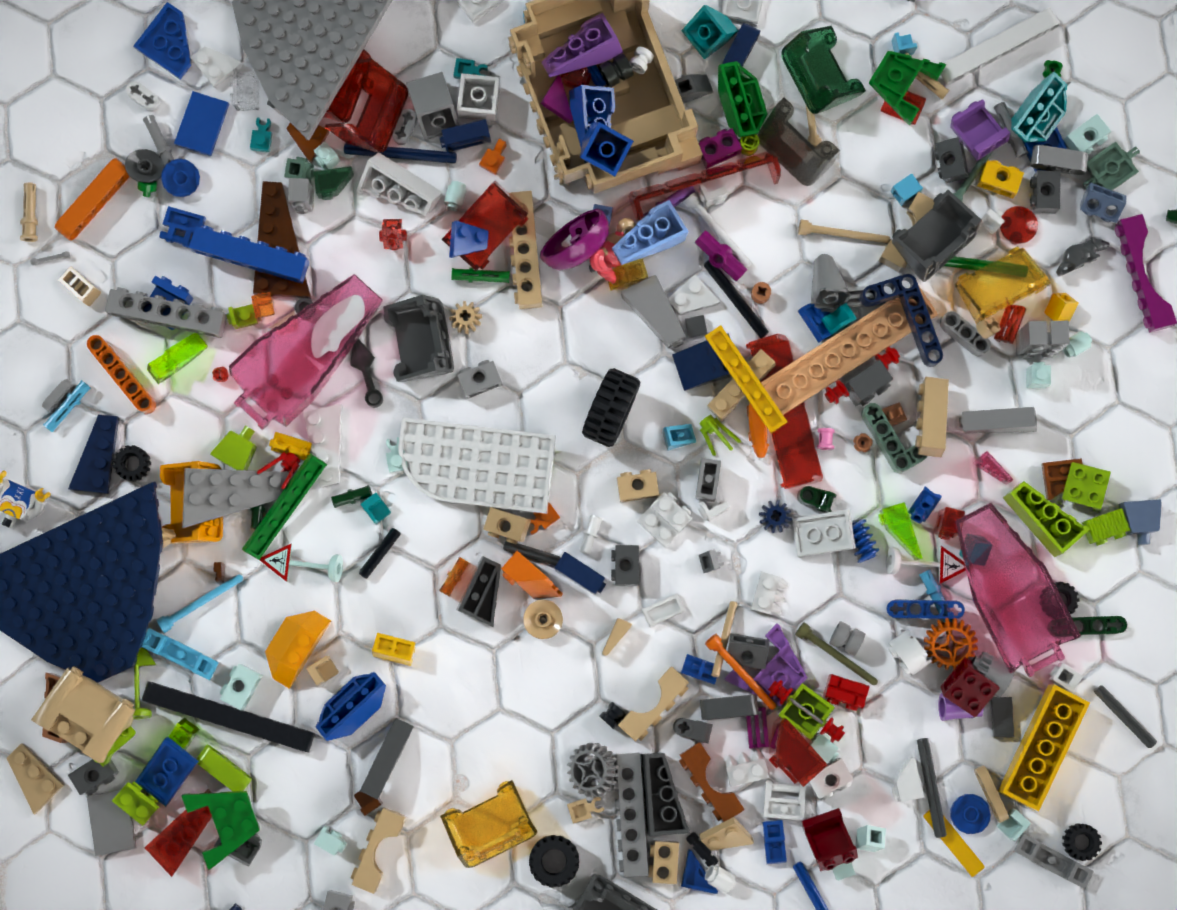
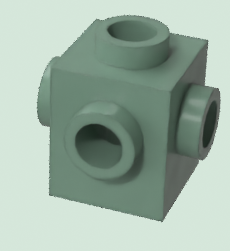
[284,157,315,183]

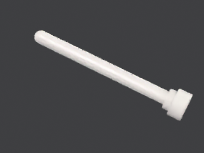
[683,192,750,267]

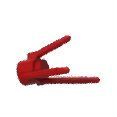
[257,452,301,489]

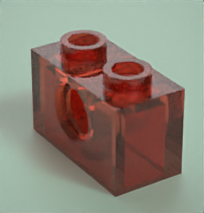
[933,507,965,540]

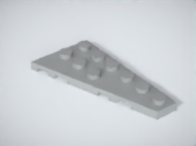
[182,468,296,528]

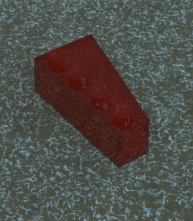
[144,789,212,877]

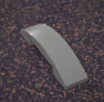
[1014,833,1094,889]

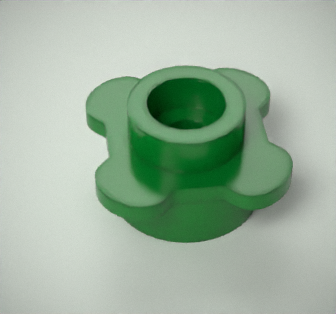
[1042,60,1063,78]

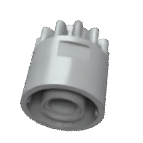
[971,651,1016,698]

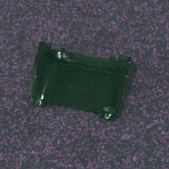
[781,25,866,114]

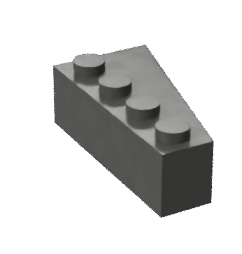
[641,752,690,836]

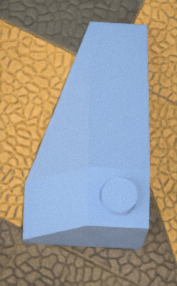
[612,200,688,265]

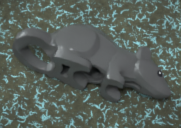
[1056,237,1110,277]

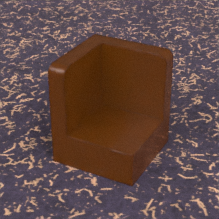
[354,791,383,816]

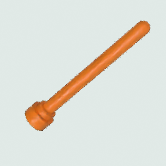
[705,633,776,710]

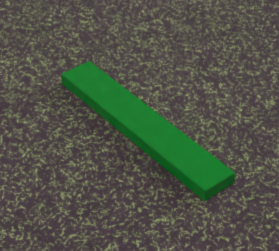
[242,453,327,560]

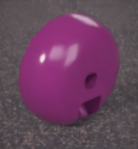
[540,209,609,271]

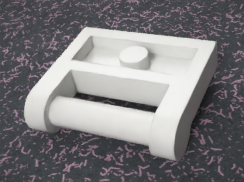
[763,780,806,821]

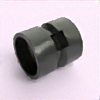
[598,53,634,88]

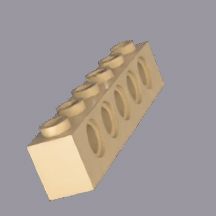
[505,191,542,309]

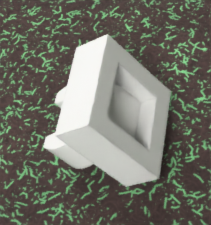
[981,208,1005,235]

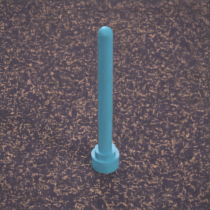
[156,574,243,633]

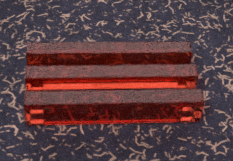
[994,304,1026,344]

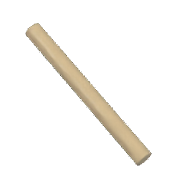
[711,601,738,678]

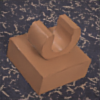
[882,402,907,426]

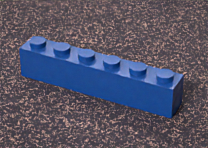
[189,225,310,284]

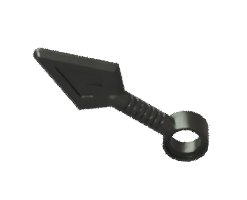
[350,336,383,408]

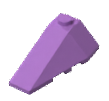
[541,13,623,77]

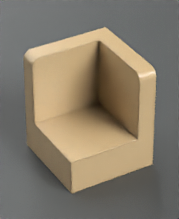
[306,656,339,686]

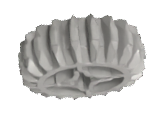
[567,742,619,797]

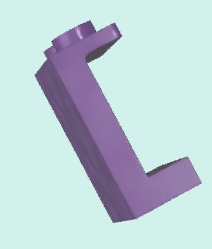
[950,99,1010,161]

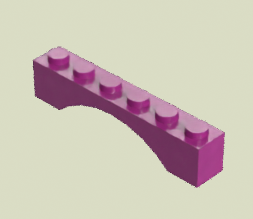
[1115,214,1177,333]

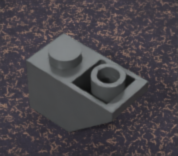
[674,74,714,104]

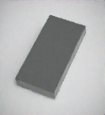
[991,697,1014,737]

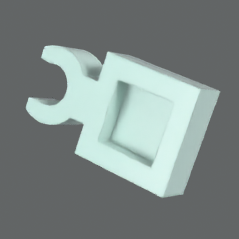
[386,437,408,473]

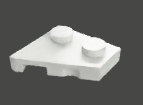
[190,46,243,88]

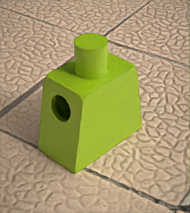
[210,425,257,470]

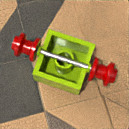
[768,680,845,743]

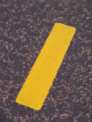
[923,810,985,877]

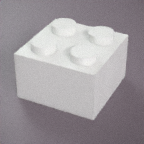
[457,73,500,121]

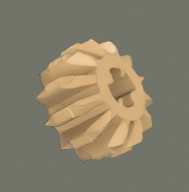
[449,301,482,334]

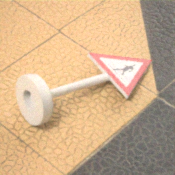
[886,545,972,584]

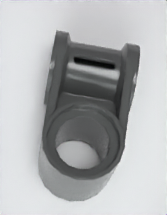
[673,718,713,744]

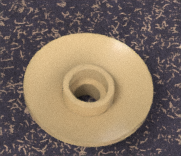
[523,600,563,639]

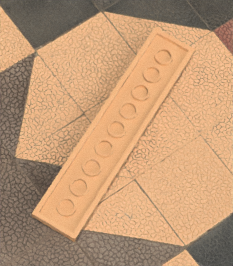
[761,286,939,415]

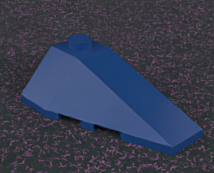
[569,85,615,163]

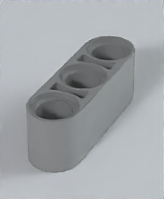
[1031,145,1089,175]
[940,311,991,356]

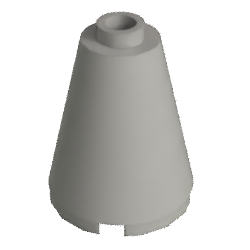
[811,254,850,310]

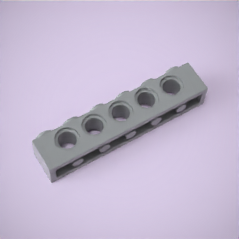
[105,287,227,338]
[614,752,648,877]

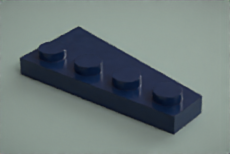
[68,414,119,494]

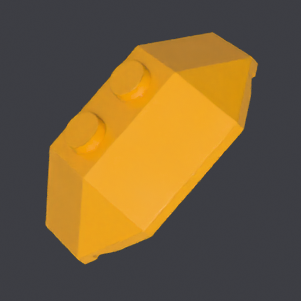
[265,611,331,689]

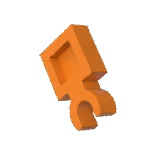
[530,502,560,535]

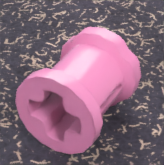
[817,428,835,450]

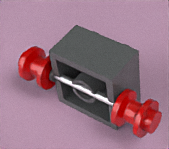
[824,347,900,407]

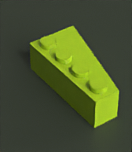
[1003,481,1090,558]

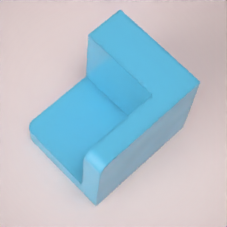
[891,32,918,55]
[890,174,923,206]

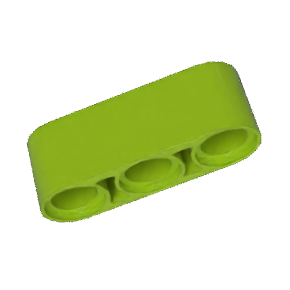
[196,744,252,791]

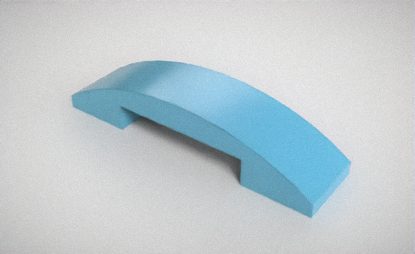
[142,628,219,680]

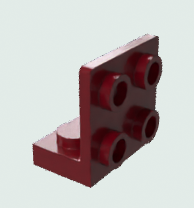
[940,657,1000,717]

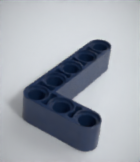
[859,274,943,367]

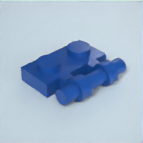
[159,206,206,248]

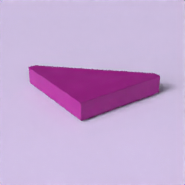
[540,75,573,124]

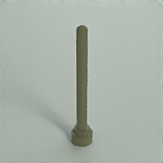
[795,622,878,685]

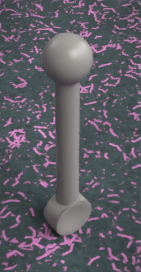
[30,251,70,265]

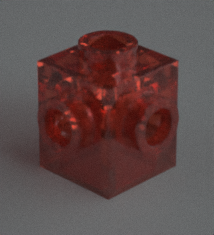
[379,219,407,250]

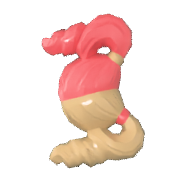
[590,218,636,284]

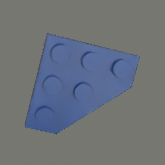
[133,2,191,80]

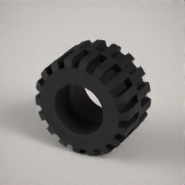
[529,835,579,888]

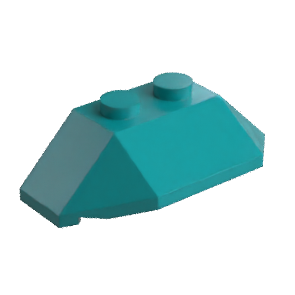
[1011,72,1068,142]

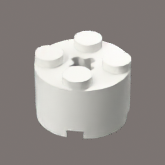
[887,629,932,675]

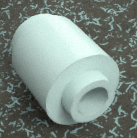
[444,181,467,211]
[1063,331,1092,358]

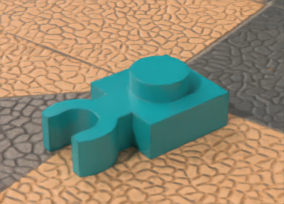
[453,58,488,79]
[250,117,272,152]

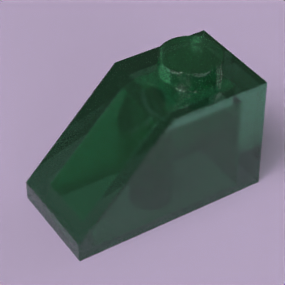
[313,166,354,200]

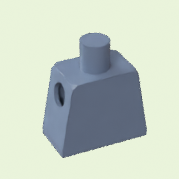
[1119,499,1162,545]

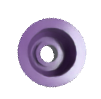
[938,693,984,721]

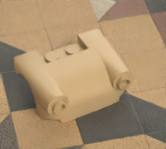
[31,666,135,763]

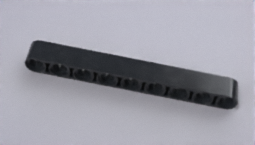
[141,681,315,753]

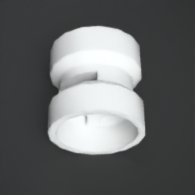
[629,47,654,74]

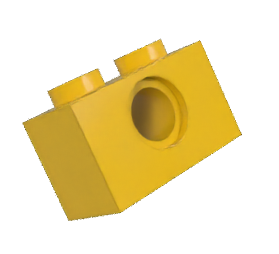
[977,160,1024,199]

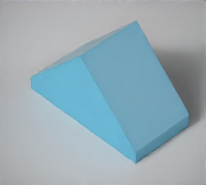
[662,424,696,451]

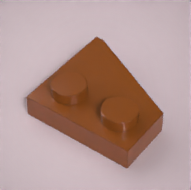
[286,123,330,163]
[1041,458,1083,501]

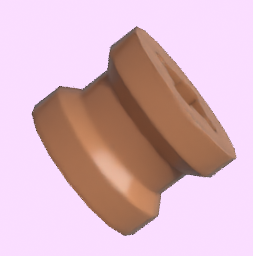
[751,282,771,304]

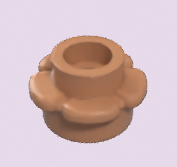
[853,433,873,452]

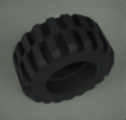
[582,368,641,447]

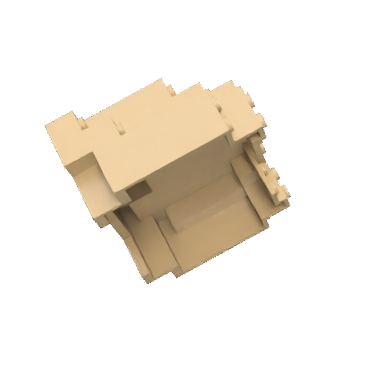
[508,0,703,194]

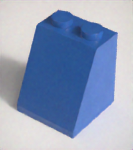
[580,122,634,177]

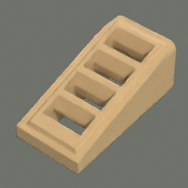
[58,266,101,306]
[602,618,632,656]

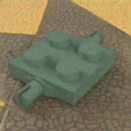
[1083,141,1140,190]

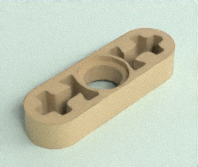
[974,765,1009,823]

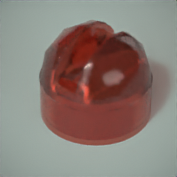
[211,366,229,382]

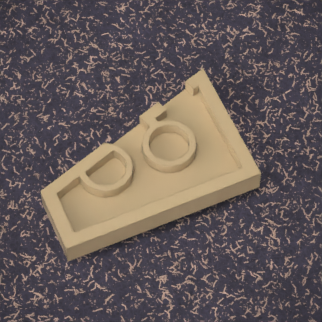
[7,743,64,815]

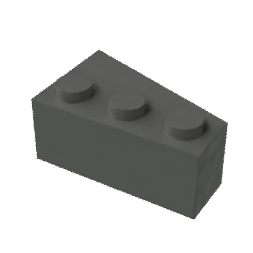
[456,556,501,627]

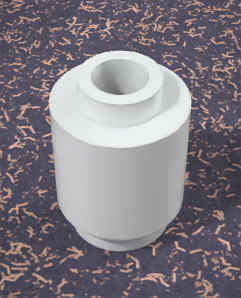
[705,865,736,893]

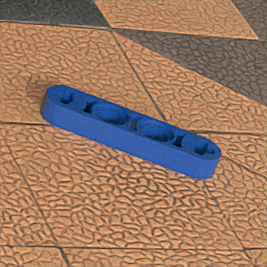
[886,599,965,619]

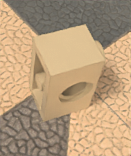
[617,469,659,502]
[483,507,531,544]

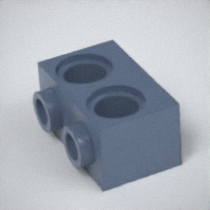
[1080,183,1126,223]

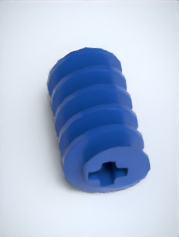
[852,519,880,563]

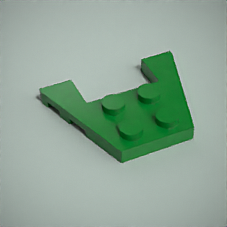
[869,51,946,125]
[181,791,260,870]

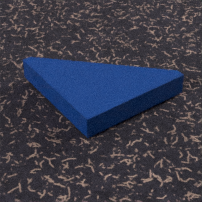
[681,849,718,894]

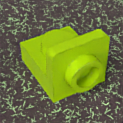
[226,304,258,329]

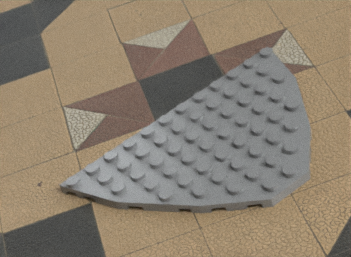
[232,0,393,140]

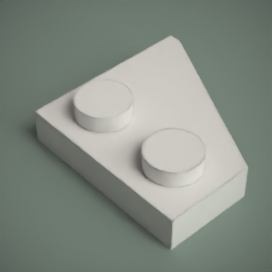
[668,274,720,315]

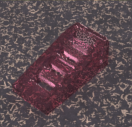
[973,451,1013,485]

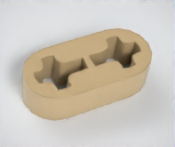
[976,316,1001,339]

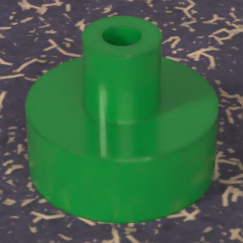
[137,181,157,197]

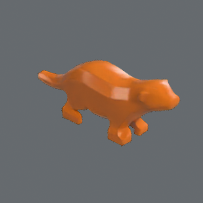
[746,402,770,458]

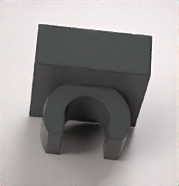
[698,549,724,573]

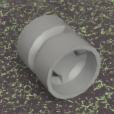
[829,621,866,656]

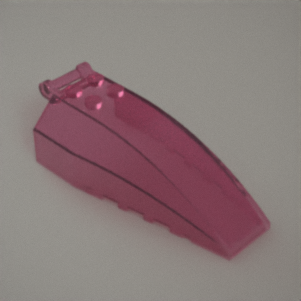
[229,274,383,430]

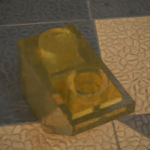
[608,258,648,291]

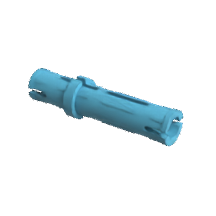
[43,380,91,432]
[919,569,952,623]

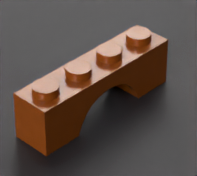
[679,742,745,822]

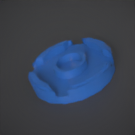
[161,159,200,197]
[950,794,991,834]

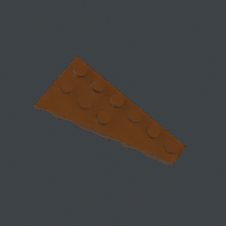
[253,181,311,298]

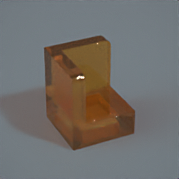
[251,292,275,322]

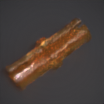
[439,557,470,597]

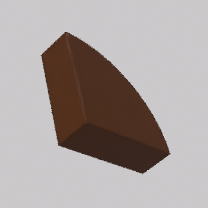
[213,562,225,583]

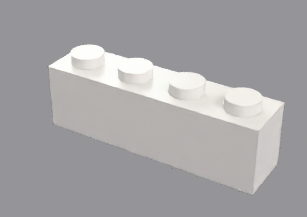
[356,152,442,216]

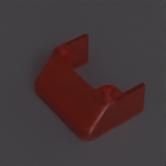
[325,58,408,152]
[768,718,828,787]

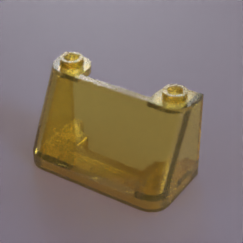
[955,246,1051,325]
[440,780,538,868]

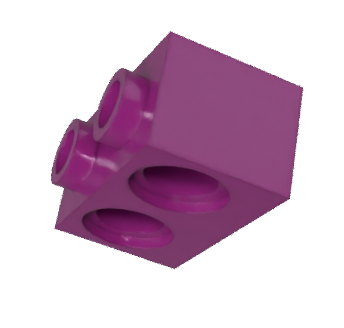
[698,128,742,169]

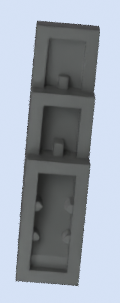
[360,718,414,800]

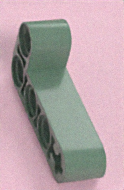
[861,403,927,473]

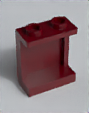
[801,808,858,872]

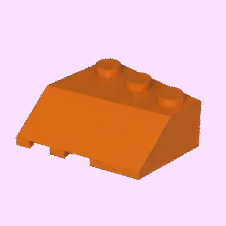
[501,551,563,599]

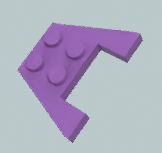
[724,623,808,707]

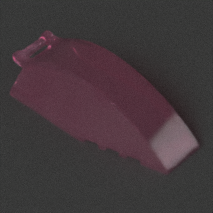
[955,503,1081,677]

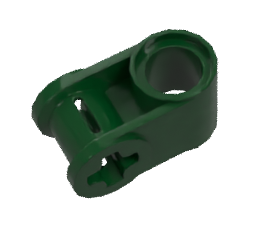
[797,486,837,513]

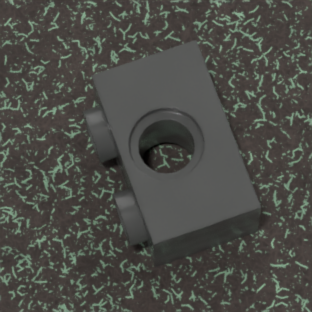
[934,137,970,183]
[1030,170,1061,214]
[611,545,639,586]
[726,633,769,670]
[68,759,119,796]

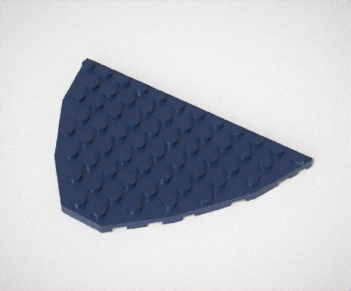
[0,481,163,683]

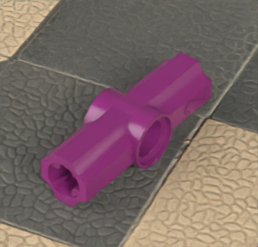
[694,230,748,281]

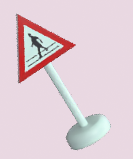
[260,543,343,582]

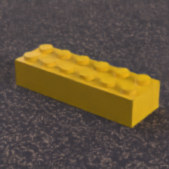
[998,684,1090,811]

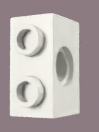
[805,758,854,800]

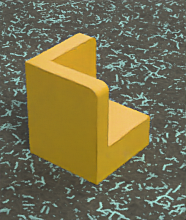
[1044,293,1079,322]

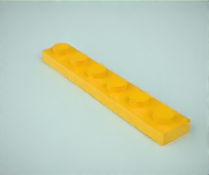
[705,325,787,433]

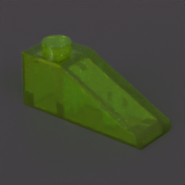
[878,502,923,561]

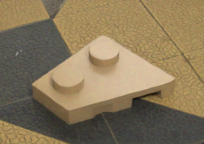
[699,817,754,851]

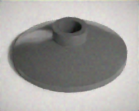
[125,149,164,183]

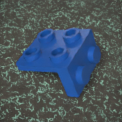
[144,276,194,330]

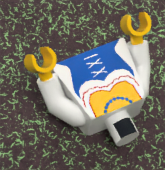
[0,470,51,529]

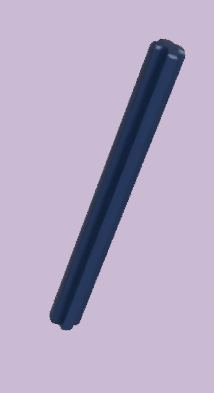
[343,143,457,163]

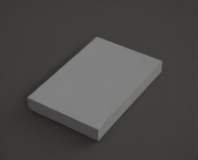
[86,790,137,856]

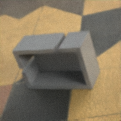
[1015,320,1070,359]

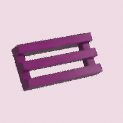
[746,707,769,749]

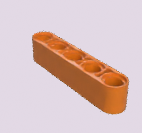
[54,158,130,241]
[87,335,156,414]

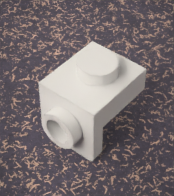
[697,183,728,206]

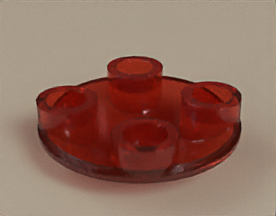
[1000,206,1038,244]

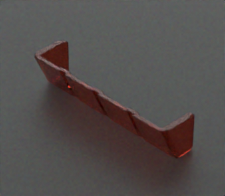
[628,152,781,222]
[746,333,823,489]

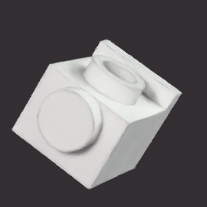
[1048,663,1083,693]

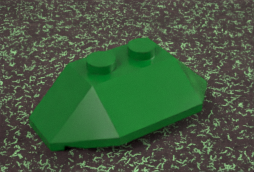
[718,61,768,138]

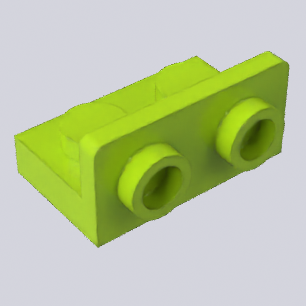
[112,781,159,826]

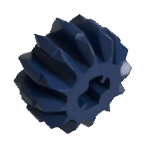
[759,500,792,533]

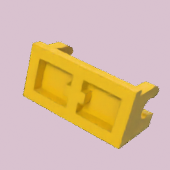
[372,633,416,666]

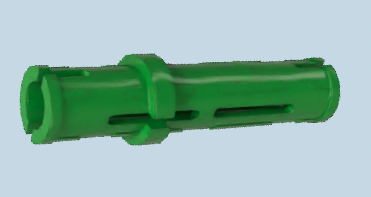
[451,267,510,283]

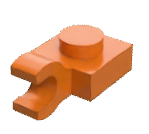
[479,138,507,175]

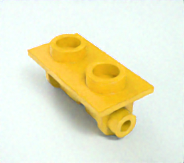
[269,432,312,461]

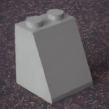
[406,72,459,140]

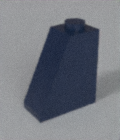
[554,552,606,595]

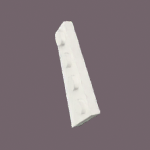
[303,404,342,488]

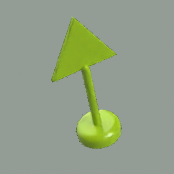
[133,647,156,720]

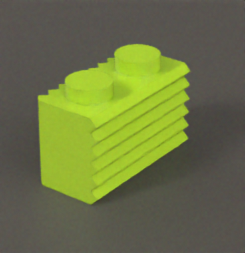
[1081,508,1131,546]

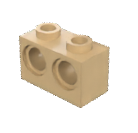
[648,840,679,884]

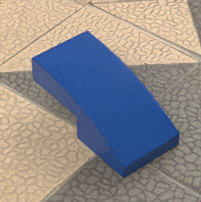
[762,820,787,865]

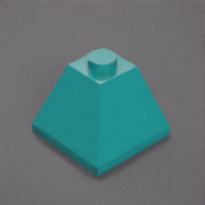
[681,5,739,59]

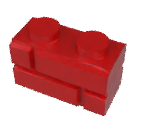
[823,674,870,711]

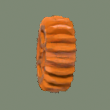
[924,618,978,670]

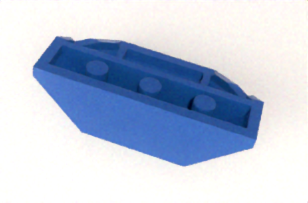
[316,672,386,741]

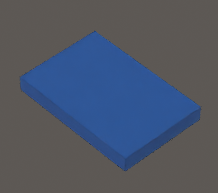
[174,91,230,156]
[135,737,199,807]

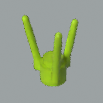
[699,414,741,456]

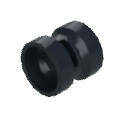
[599,702,627,730]

